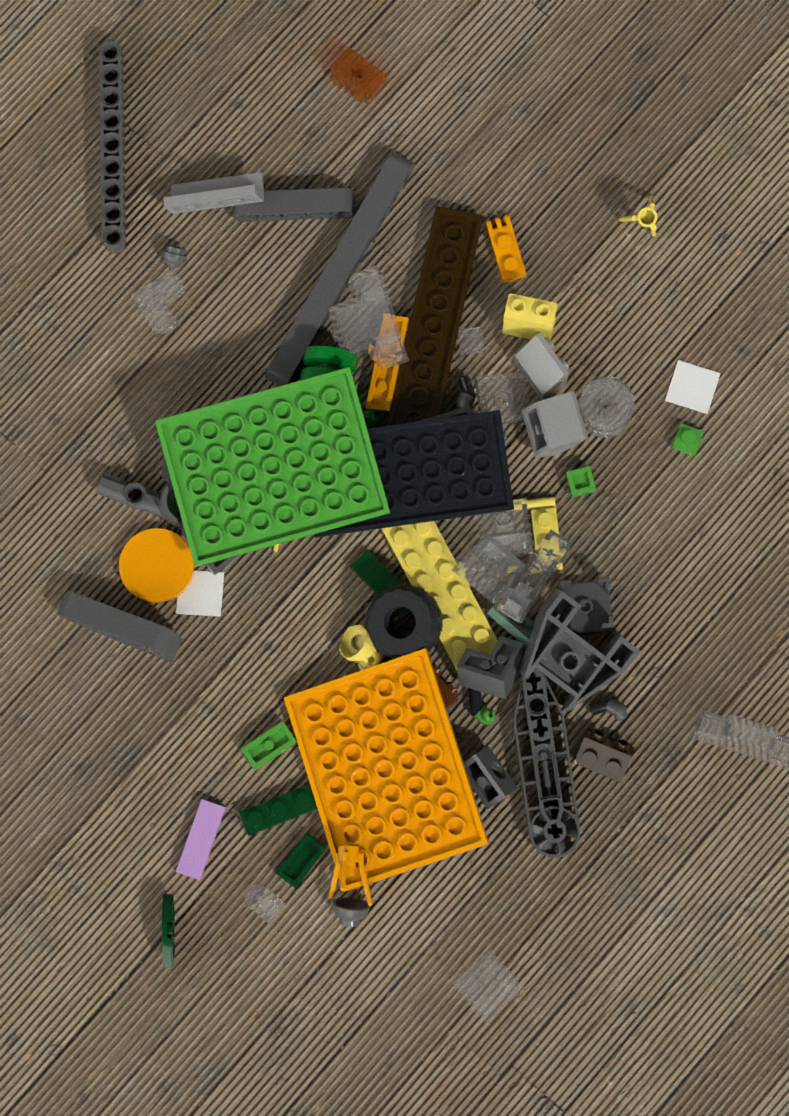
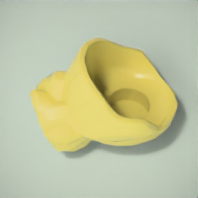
[339,625,385,670]

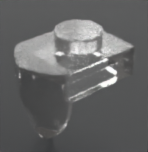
[244,884,285,924]

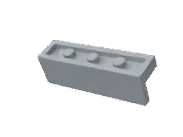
[164,172,264,214]

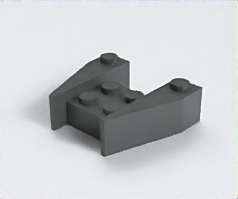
[518,588,640,711]

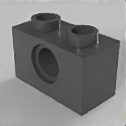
[464,747,518,809]

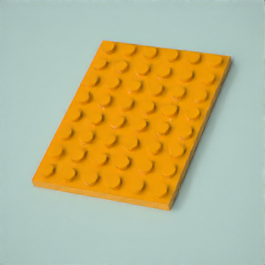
[284,648,489,892]

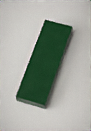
[350,549,412,620]

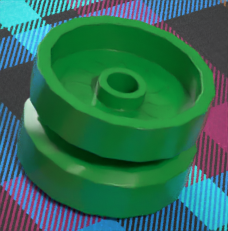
[300,346,358,383]

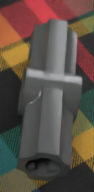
[96,473,164,518]

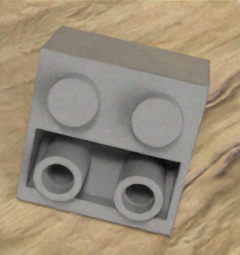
[514,333,569,400]
[522,391,588,457]

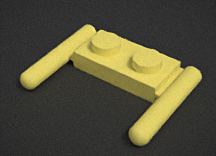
[503,497,563,575]

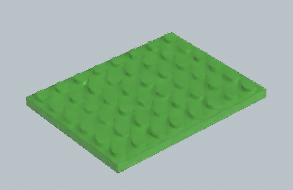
[155,367,390,567]

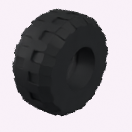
[365,585,443,659]

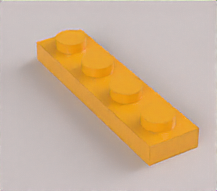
[365,314,410,414]

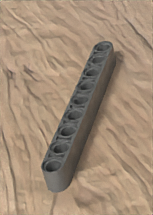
[99,41,126,254]

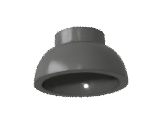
[333,897,370,927]

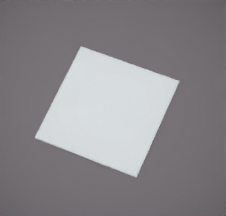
[665,360,721,414]
[176,571,224,617]

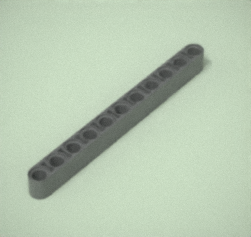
[265,152,415,386]

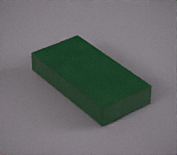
[275,832,327,889]

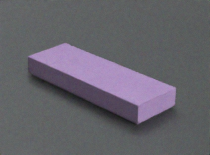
[176,799,226,881]

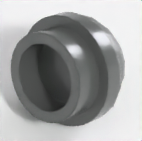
[162,245,187,271]

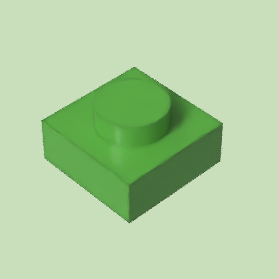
[672,423,704,456]
[565,466,596,498]

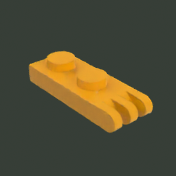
[485,214,526,283]

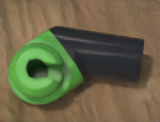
[469,690,496,725]

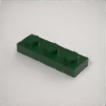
[239,784,318,836]

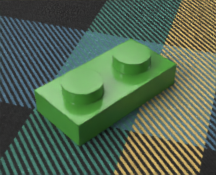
[241,721,297,771]

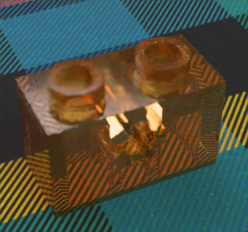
[330,47,387,105]

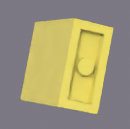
[502,294,557,340]

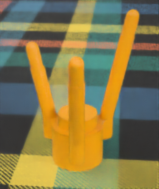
[328,846,372,906]

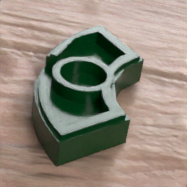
[162,894,175,968]

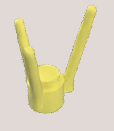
[619,195,657,236]

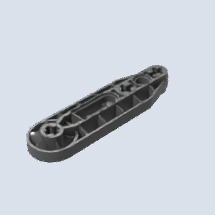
[513,668,580,858]

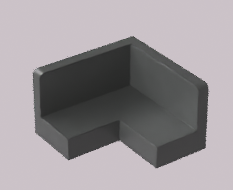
[457,636,524,699]

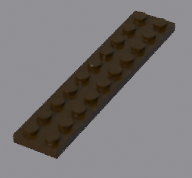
[387,206,484,426]

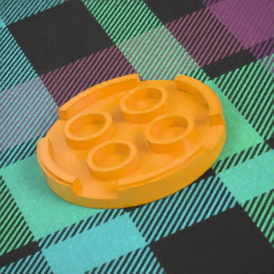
[119,528,194,603]

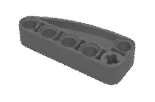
[57,591,183,662]

